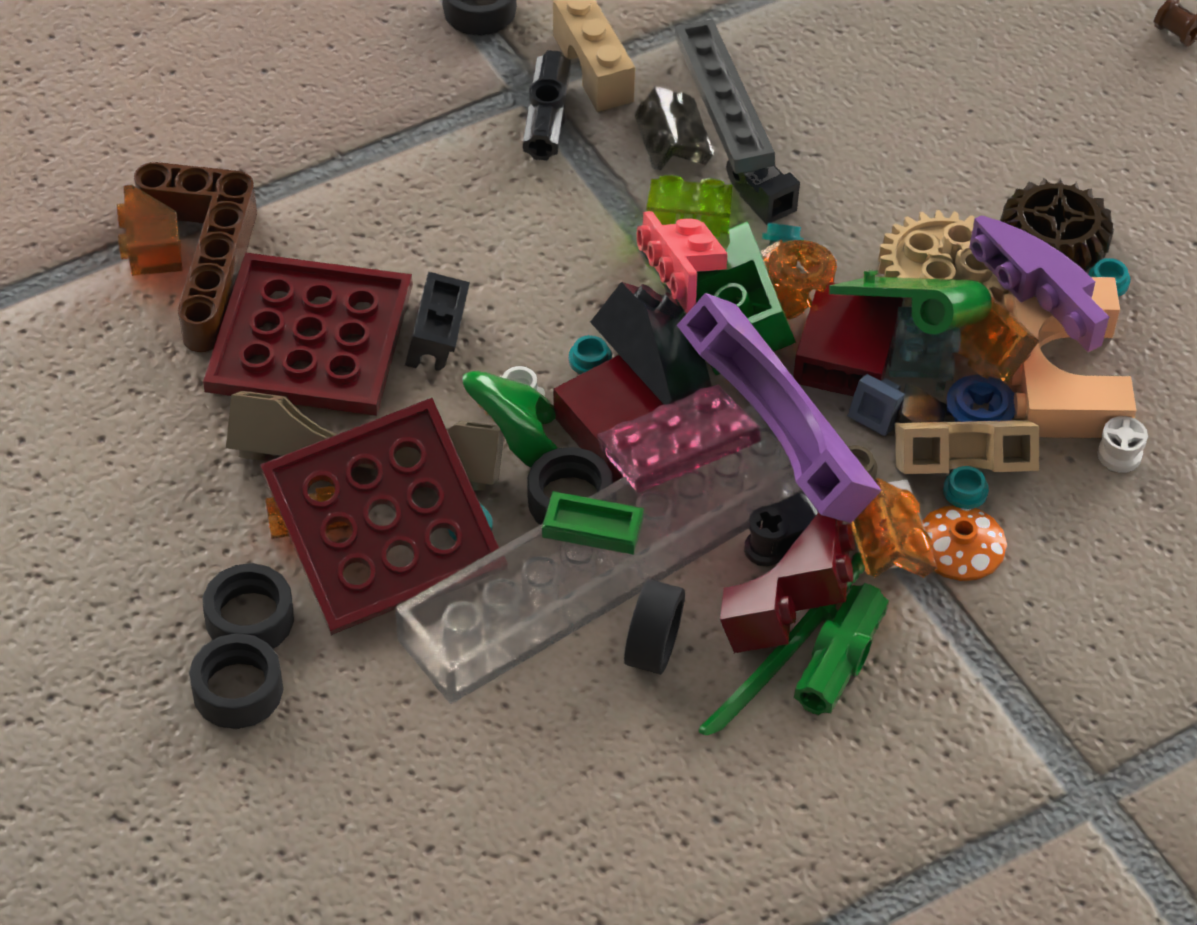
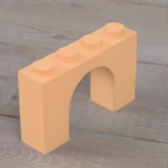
[1001,277,1137,438]

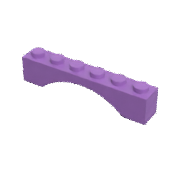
[677,293,882,523]

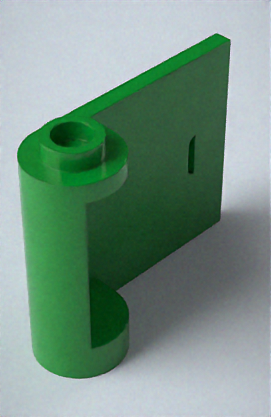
[829,270,992,334]

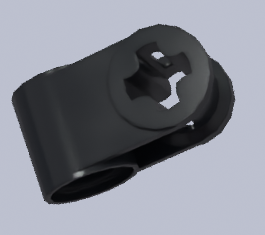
[744,492,819,567]

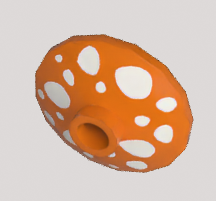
[922,505,1007,581]

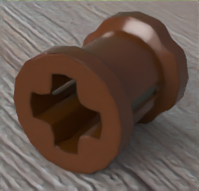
[1154,0,1197,46]

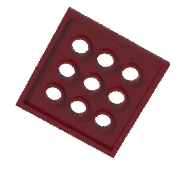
[203,252,413,416]
[260,398,505,635]

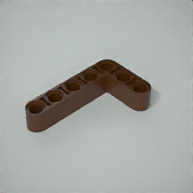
[134,162,257,352]

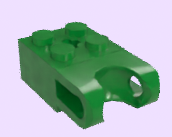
[696,221,796,376]

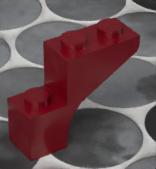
[720,513,855,653]

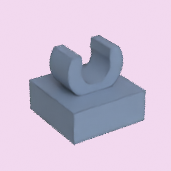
[847,374,905,436]

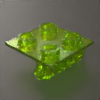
[646,175,733,238]

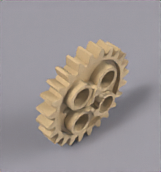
[878,210,1009,308]

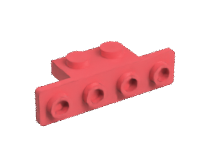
[637,211,727,313]

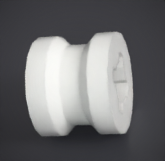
[1097,416,1148,473]

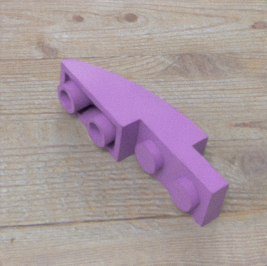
[969,215,1109,352]

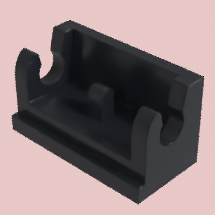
[405,271,470,371]

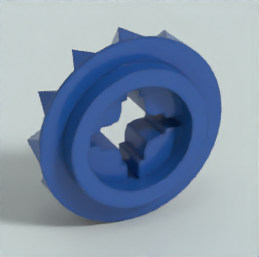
[946,375,1015,422]

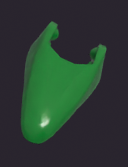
[462,371,558,467]

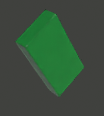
[542,491,644,555]

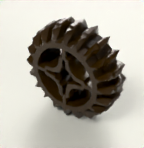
[1000,178,1114,272]

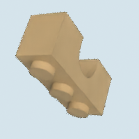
[553,0,635,112]
[895,420,1039,474]

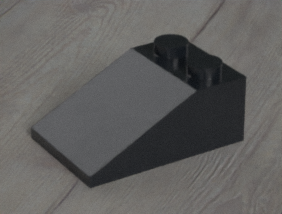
[590,282,720,420]

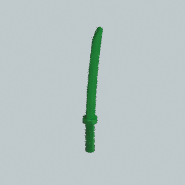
[698,552,870,736]

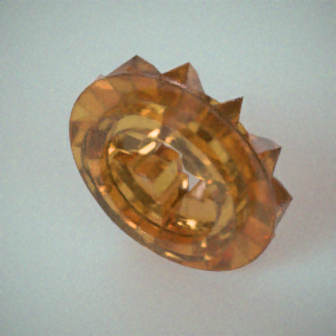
[768,240,837,296]

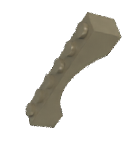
[226,391,504,490]

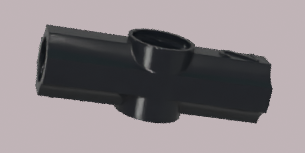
[523,50,571,161]

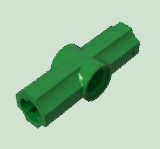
[794,583,889,716]

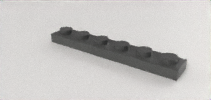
[675,19,775,174]

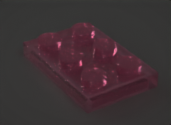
[597,384,761,493]

